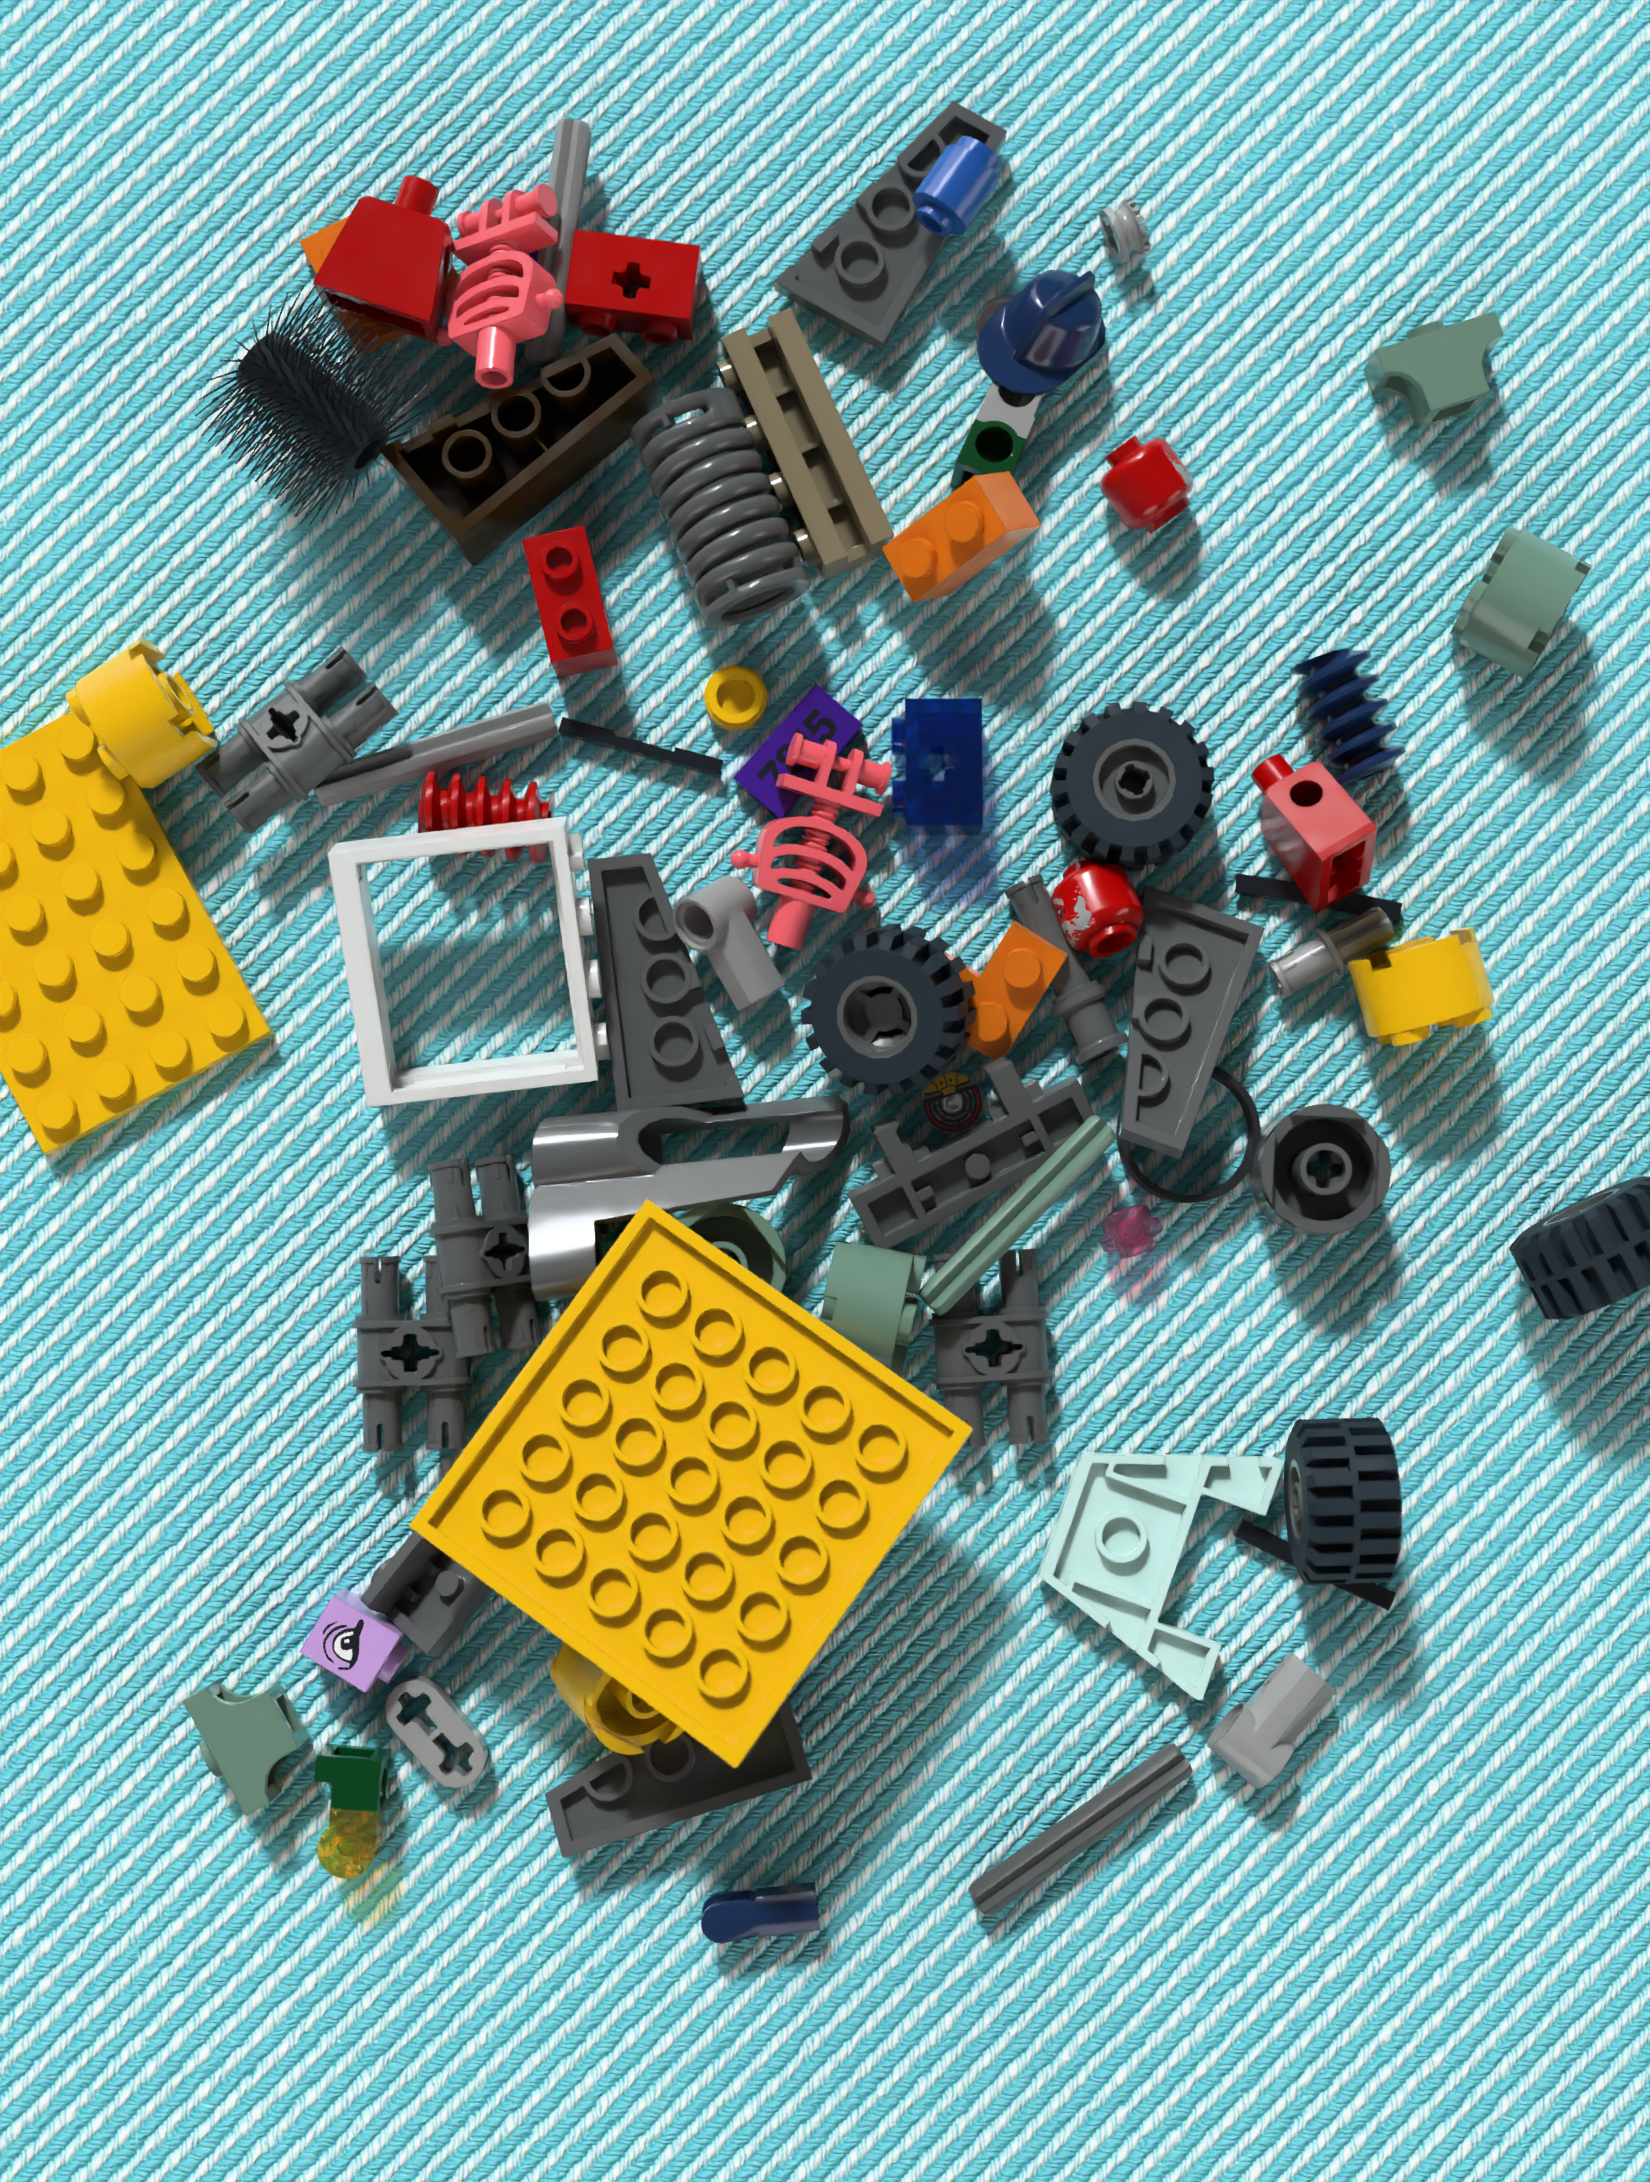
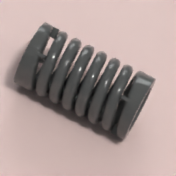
[630,388,811,628]

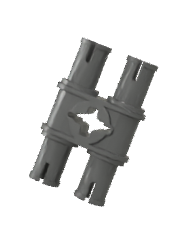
[194,646,399,836]
[427,1154,543,1358]
[929,1248,1054,1448]
[352,1255,475,1452]

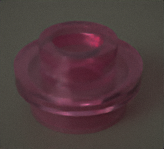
[1100,1205,1164,1259]

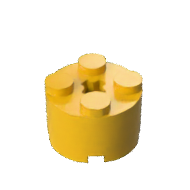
[65,638,217,789]
[1347,927,1495,1047]
[550,1642,684,1755]

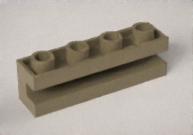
[716,307,894,581]

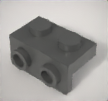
[360,1529,494,1659]

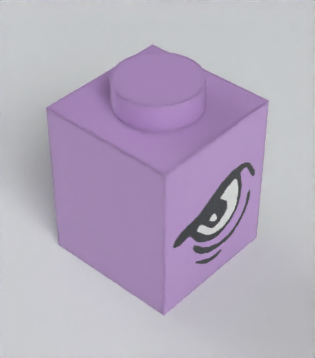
[299,1588,409,1693]

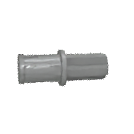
[1267,907,1394,998]

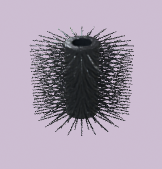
[195,284,429,526]

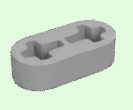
[385,1675,489,1788]

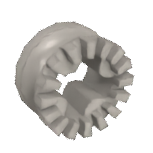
[1099,198,1151,264]

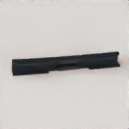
[558,717,724,778]
[1234,873,1402,922]
[1233,1519,1396,1611]

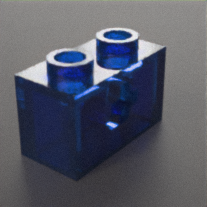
[891,698,983,836]

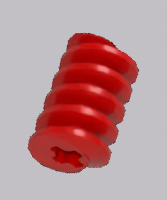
[418,770,554,864]

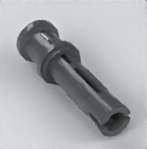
[1005,875,1128,1067]

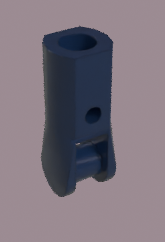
[701,1882,820,1943]

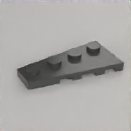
[587,853,745,1111]
[1119,885,1265,1160]
[545,1695,813,1858]

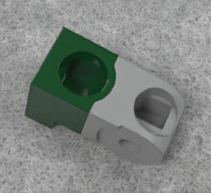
[950,381,1044,489]

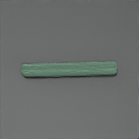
[919,1115,1116,1315]

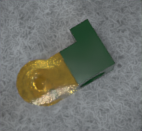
[314,1744,391,1879]

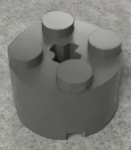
[1249,1104,1391,1235]

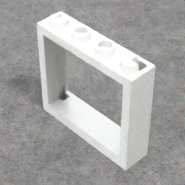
[328,816,611,1107]

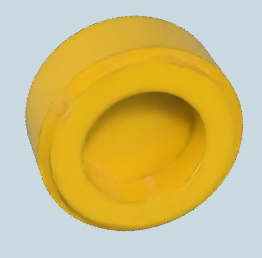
[704,665,768,732]

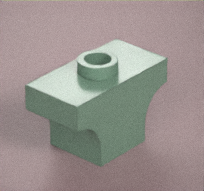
[1363,311,1504,430]
[182,1679,310,1816]

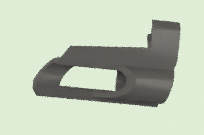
[529,1095,851,1302]

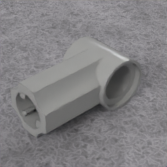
[672,875,785,1011]
[1207,1652,1336,1789]

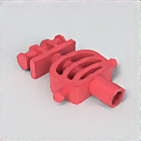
[436,183,564,389]
[730,733,892,951]

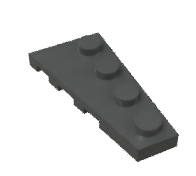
[774,101,1007,351]

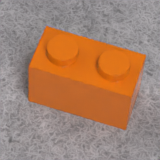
[881,471,1042,602]

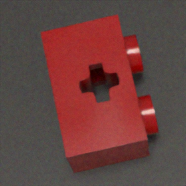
[564,229,703,345]
[522,525,619,679]

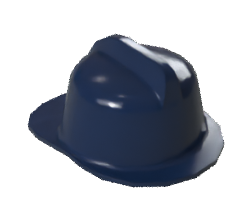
[976,270,1106,395]

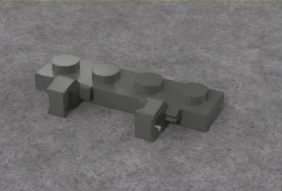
[847,1055,1095,1249]

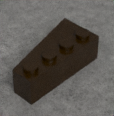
[380,333,664,566]

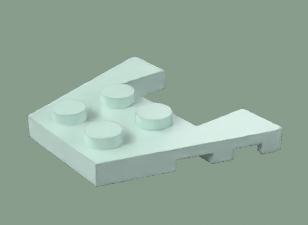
[1037,1452,1285,1701]

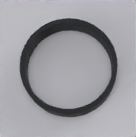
[1116,1067,1261,1203]

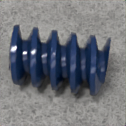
[1290,648,1406,788]

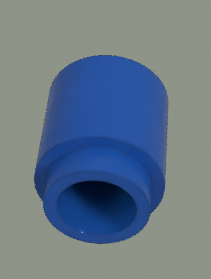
[912,136,1001,237]

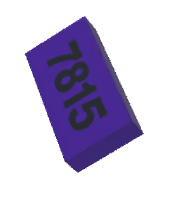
[733,684,864,819]

